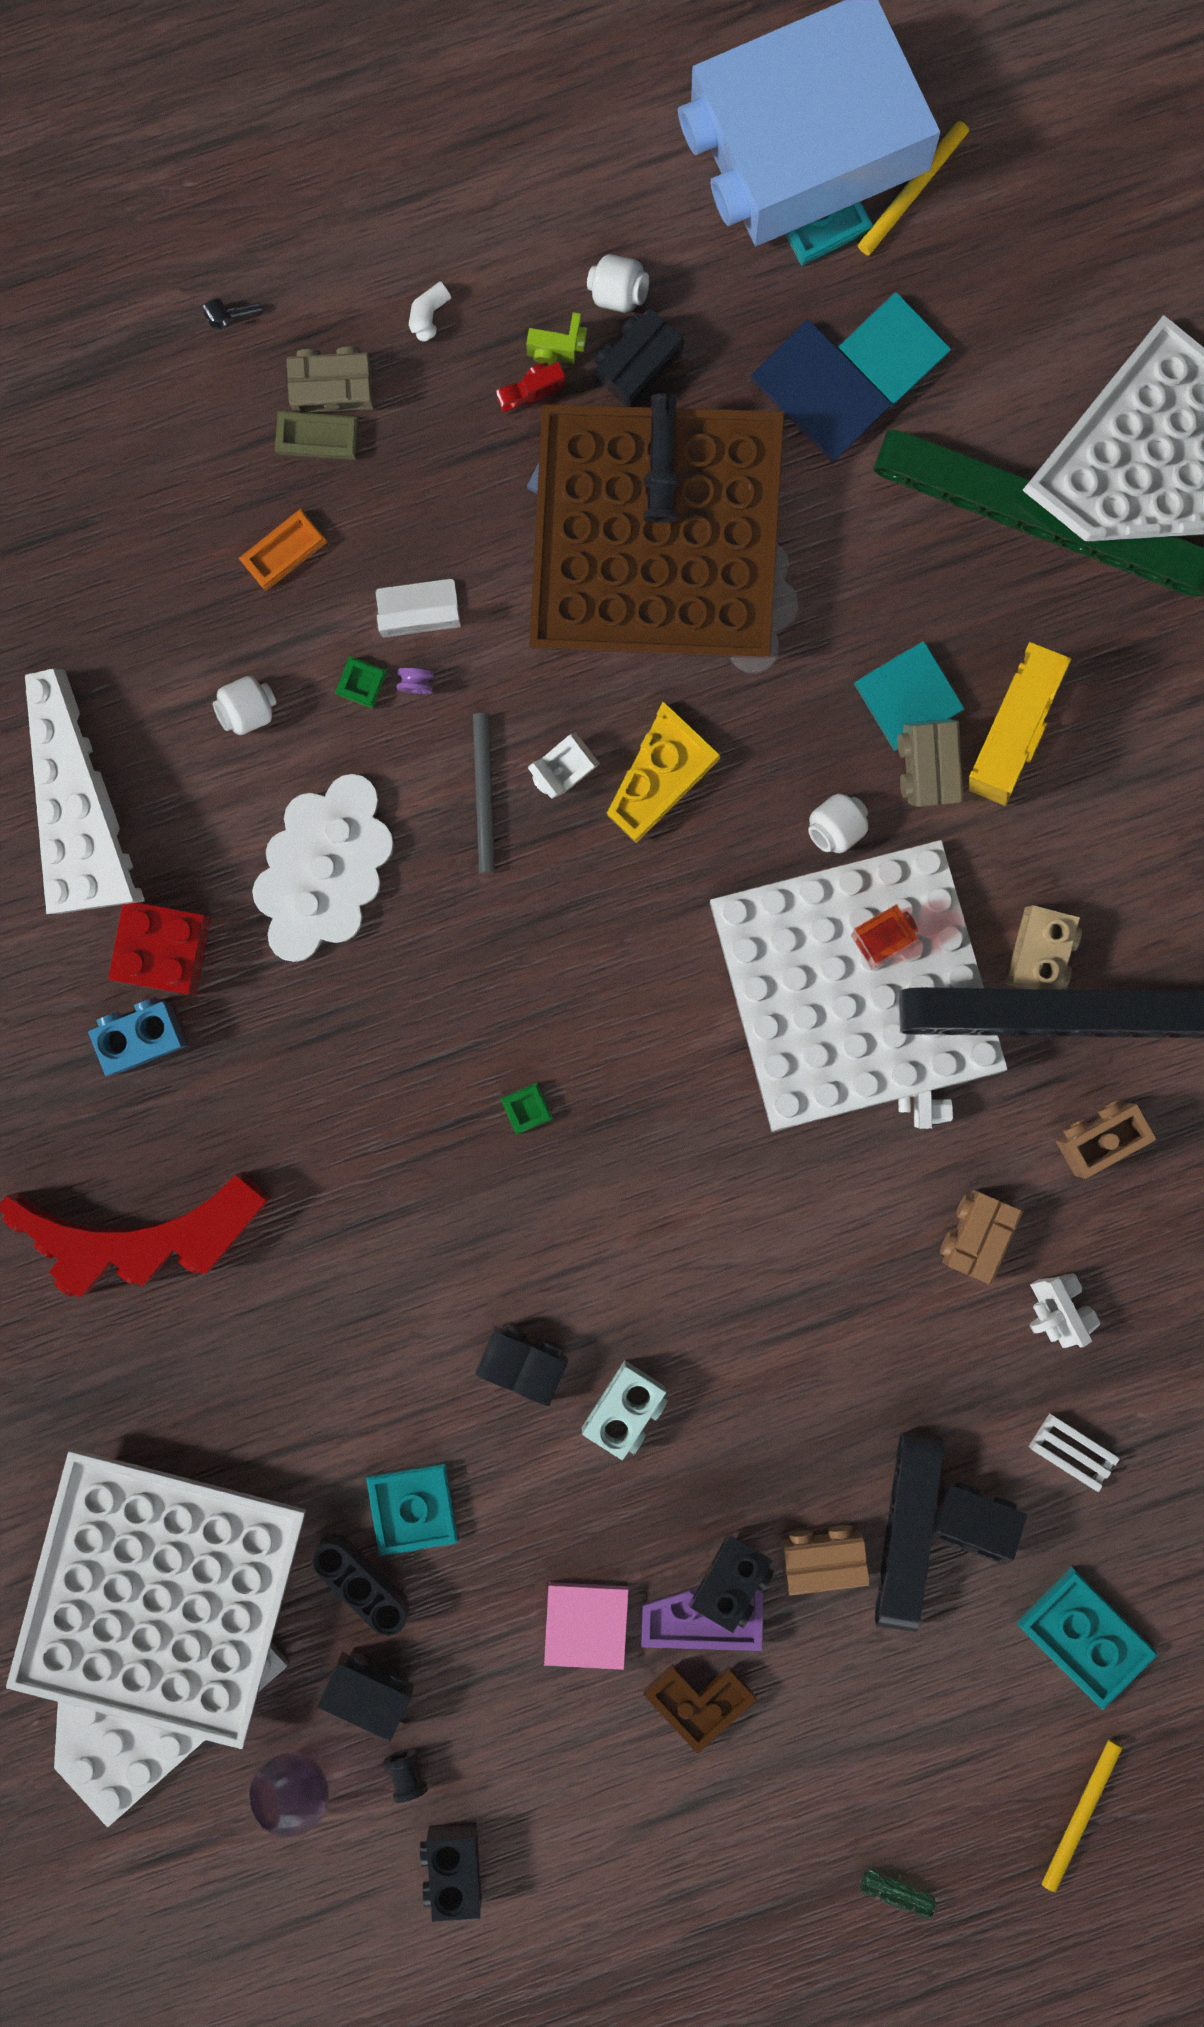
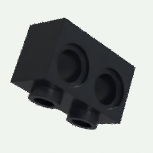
[420,1823,482,1922]

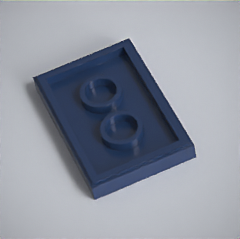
[750,319,891,463]

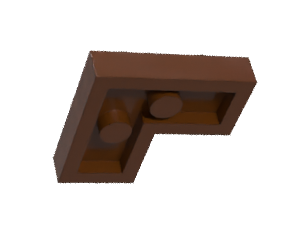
[643,1663,757,1754]

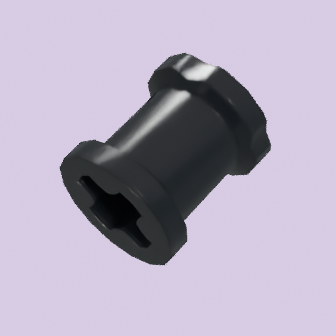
[383,1748,428,1803]

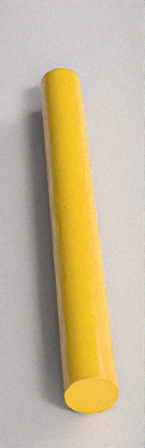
[858,121,969,256]
[1041,1739,1123,1892]

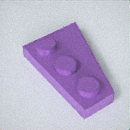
[641,1587,763,1651]

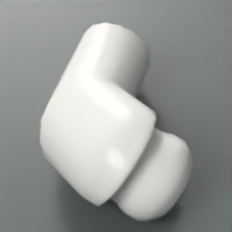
[409,281,451,342]

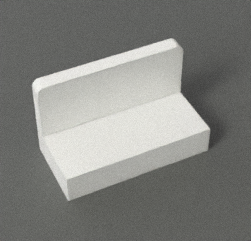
[376,579,461,638]

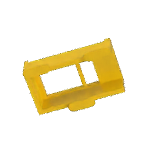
[969,642,1072,806]

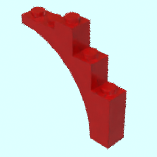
[0,1172,272,1298]

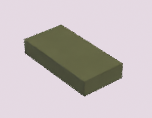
[275,411,359,460]

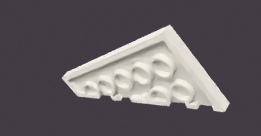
[25,669,145,914]

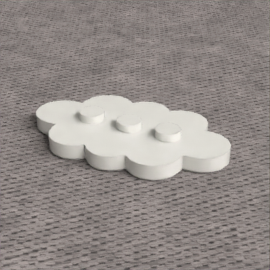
[252,774,394,962]

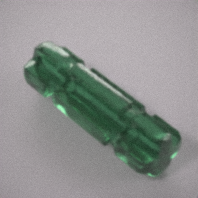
[859,1870,937,1920]

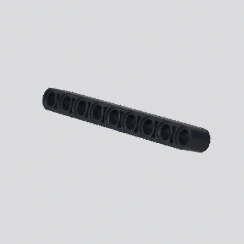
[898,987,1204,1039]

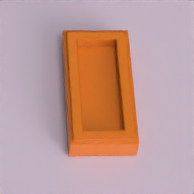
[239,508,327,592]

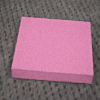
[544,1582,628,1670]

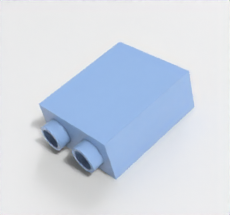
[678,0,940,247]

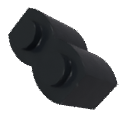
[475,1324,568,1406]

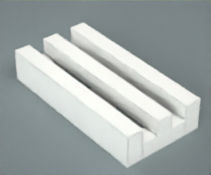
[1028,1413,1120,1492]

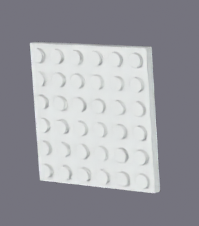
[710,840,1007,1132]
[6,1448,306,1749]

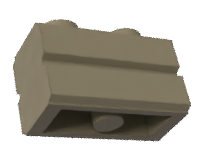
[286,347,373,413]
[898,719,963,807]

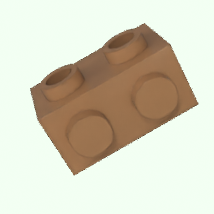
[1056,1100,1156,1179]

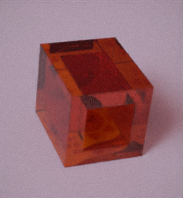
[851,904,918,970]

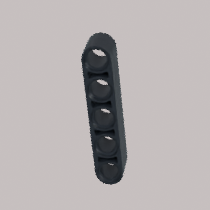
[875,1432,944,1632]

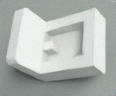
[528,732,600,798]

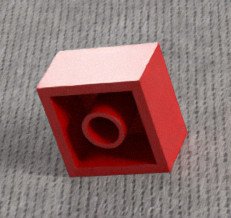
[108,903,211,995]

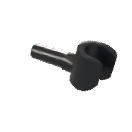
[203,298,263,330]

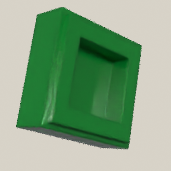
[335,656,388,709]
[501,1082,553,1135]

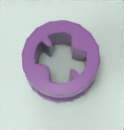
[397,668,434,694]

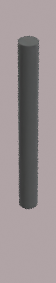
[473,713,495,874]

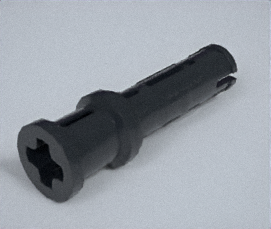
[643,394,681,524]

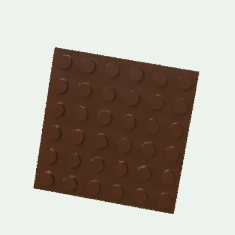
[529,404,784,659]

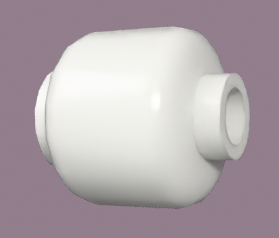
[587,254,649,313]
[213,676,276,735]
[808,794,868,853]

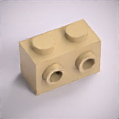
[1005,905,1082,990]

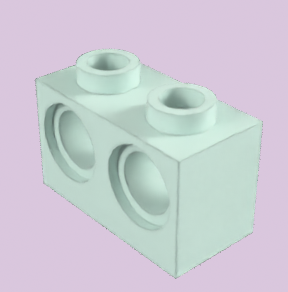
[582,1360,668,1461]

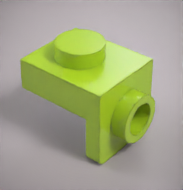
[526,312,587,365]

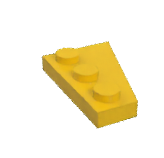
[607,702,720,843]

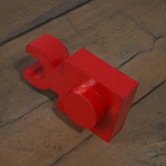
[496,362,565,413]

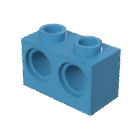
[88,997,188,1076]

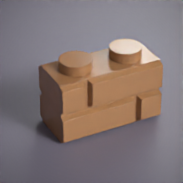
[940,1190,1023,1285]
[781,1525,869,1596]

